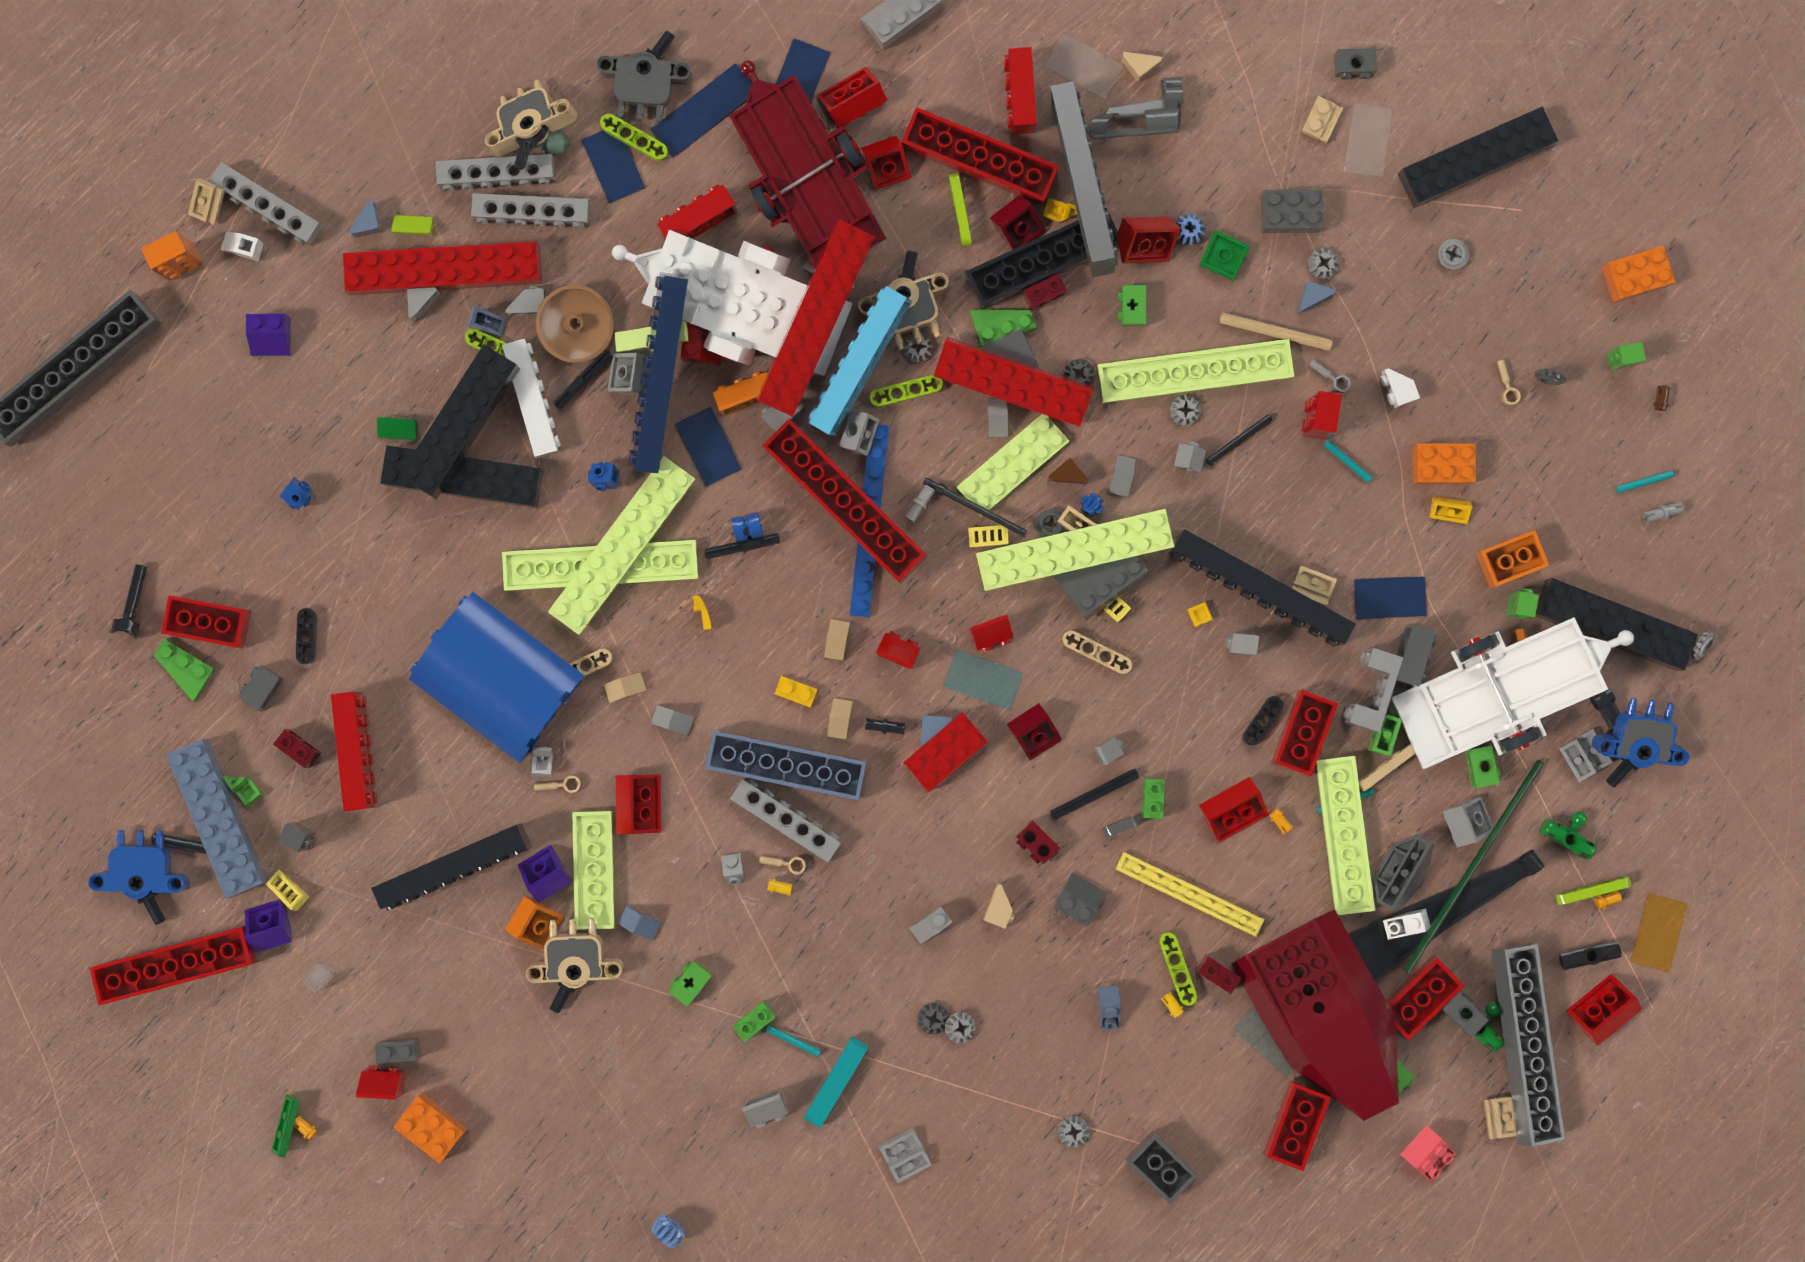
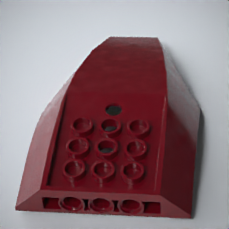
[1232,909,1399,1121]

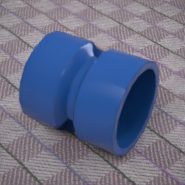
[731,512,763,542]

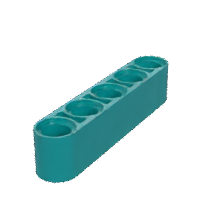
[803,1036,869,1129]

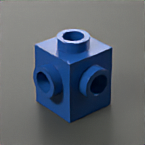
[588,462,620,491]
[279,477,313,510]

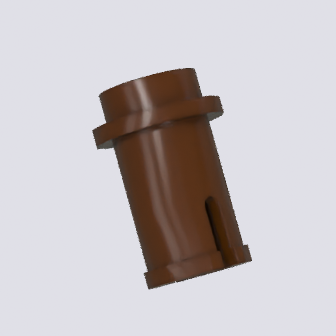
[1653,386,1670,411]

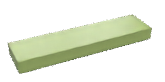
[615,321,688,353]

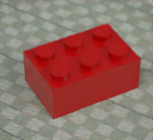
[1301,391,1342,440]

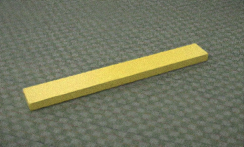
[1115,852,1265,937]

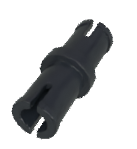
[865,718,905,735]

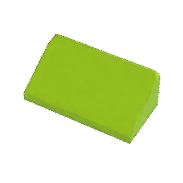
[391,215,433,236]

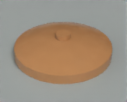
[535,285,614,363]

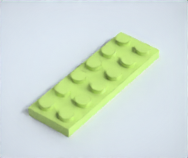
[956,414,1069,517]
[572,811,615,930]

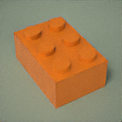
[141,231,203,280]
[1602,246,1675,303]
[1412,444,1476,485]
[1476,530,1549,588]
[393,1093,468,1164]

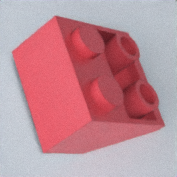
[1400,1125,1457,1183]

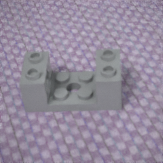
[1342,648,1403,732]

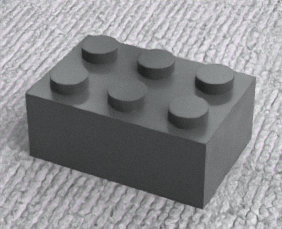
[1261,190,1323,233]
[1396,624,1437,688]
[1126,1131,1197,1204]

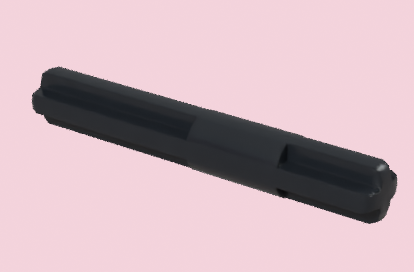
[554,349,613,409]
[704,533,780,559]

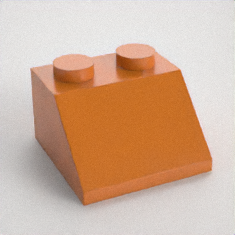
[505,896,564,950]

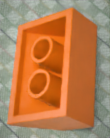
[713,371,768,417]

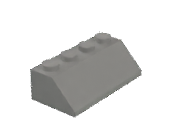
[860,0,945,50]

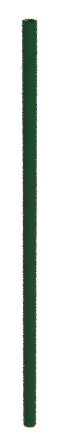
[1403,759,1544,974]

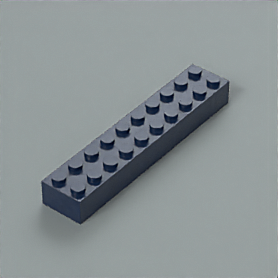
[628,272,688,473]

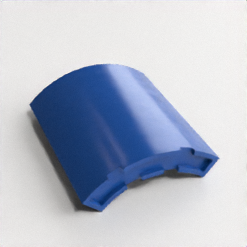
[409,592,584,763]

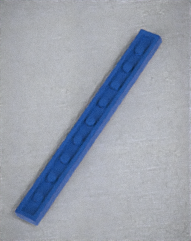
[850,424,889,618]

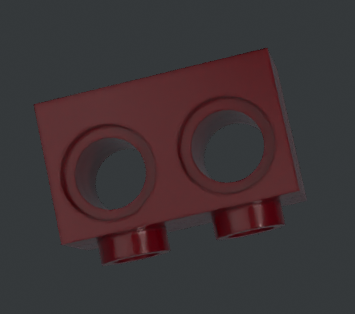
[1023,274,1067,312]
[273,729,321,768]
[1016,820,1060,864]
[1195,954,1241,994]

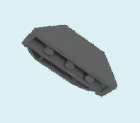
[1373,835,1434,912]

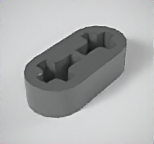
[1102,816,1140,837]

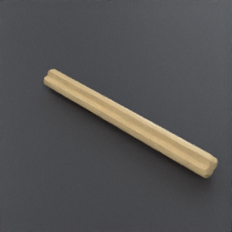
[1220,313,1333,350]

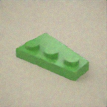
[969,310,1036,346]
[154,639,215,702]

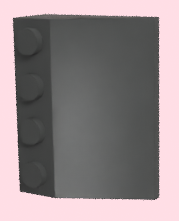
[1052,556,1149,620]

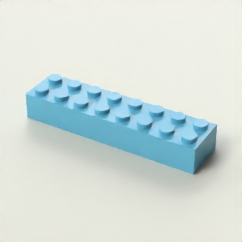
[809,286,912,436]

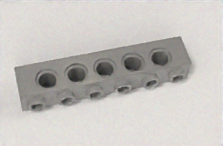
[436,154,555,191]
[209,162,323,246]
[471,193,591,229]
[730,778,841,862]

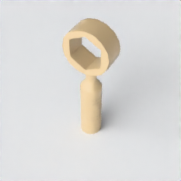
[1497,360,1521,406]
[534,775,582,793]
[759,856,806,874]

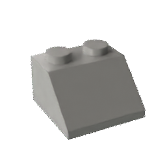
[607,353,645,396]
[1443,795,1494,848]
[742,1089,789,1128]

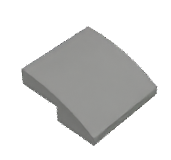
[1559,728,1613,782]
[878,1127,932,1184]

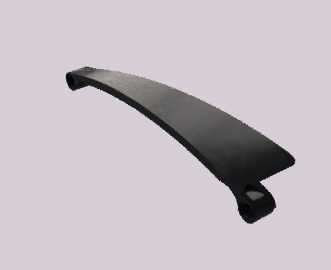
[1348,849,1545,981]

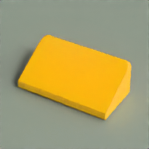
[1429,495,1473,524]

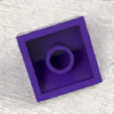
[246,314,291,356]
[518,845,572,903]
[245,899,292,953]

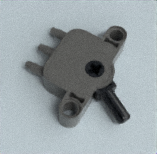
[597,31,692,122]

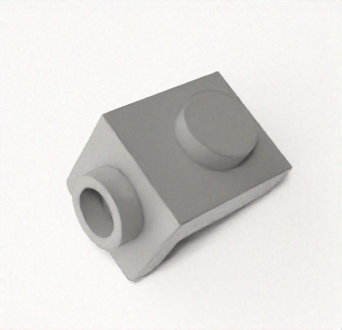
[531,746,554,777]
[721,853,745,886]

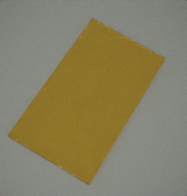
[1630,893,1687,972]

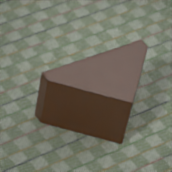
[1048,458,1088,484]

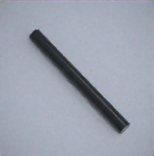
[1206,414,1272,465]

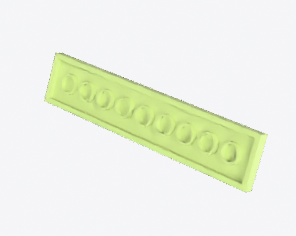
[1097,339,1294,403]
[548,456,696,635]
[976,509,1175,591]
[502,540,698,591]

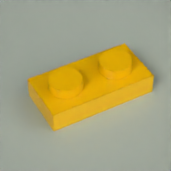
[774,676,818,708]

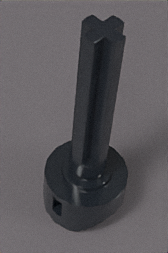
[110,564,147,640]

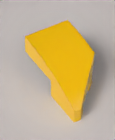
[1041,197,1077,223]
[693,595,713,630]

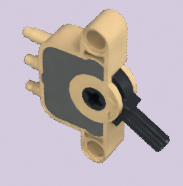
[485,80,577,170]
[858,250,949,350]
[526,918,624,1013]

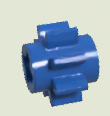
[1080,493,1104,517]

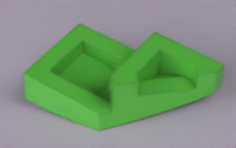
[223,776,264,807]

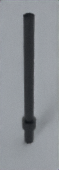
[923,477,1028,537]

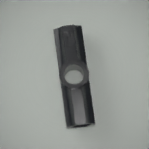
[1589,687,1621,728]
[1559,941,1622,970]

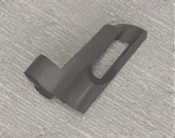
[1089,77,1183,139]

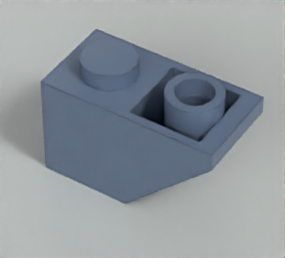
[1098,986,1121,1030]

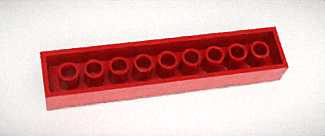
[756,220,875,417]
[343,241,542,296]
[762,419,928,584]

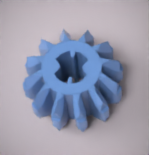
[1175,212,1206,246]
[651,1214,685,1248]

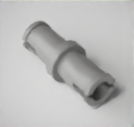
[904,485,935,523]
[1643,501,1685,524]

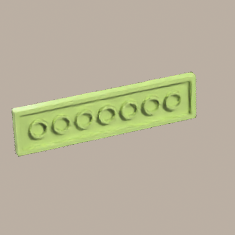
[1316,756,1375,915]

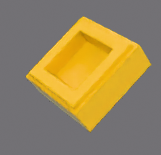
[1187,602,1213,627]

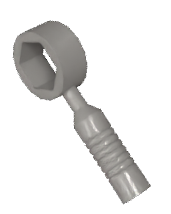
[1309,360,1351,393]

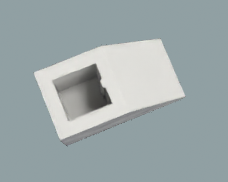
[221,232,264,261]
[1380,368,1420,409]
[1383,909,1431,939]

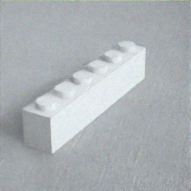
[502,339,561,458]

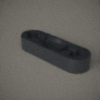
[296,608,317,664]
[1242,696,1283,746]

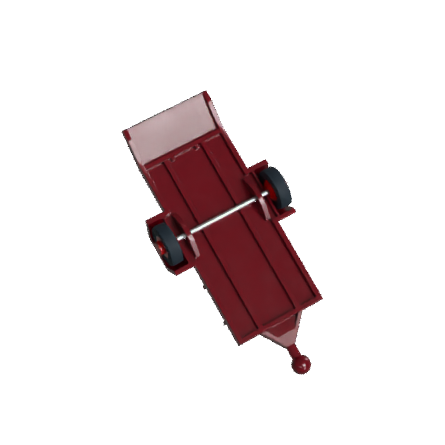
[729,60,887,270]

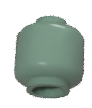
[540,129,568,155]

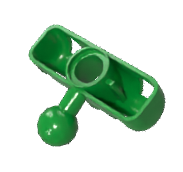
[1539,811,1597,859]
[1461,1002,1504,1052]

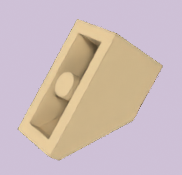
[983,883,1015,929]

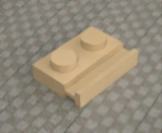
[1301,96,1343,144]
[188,178,225,225]
[1292,566,1337,606]
[1483,1096,1517,1140]

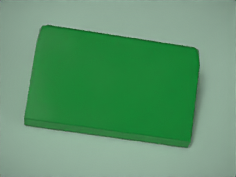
[377,417,418,440]

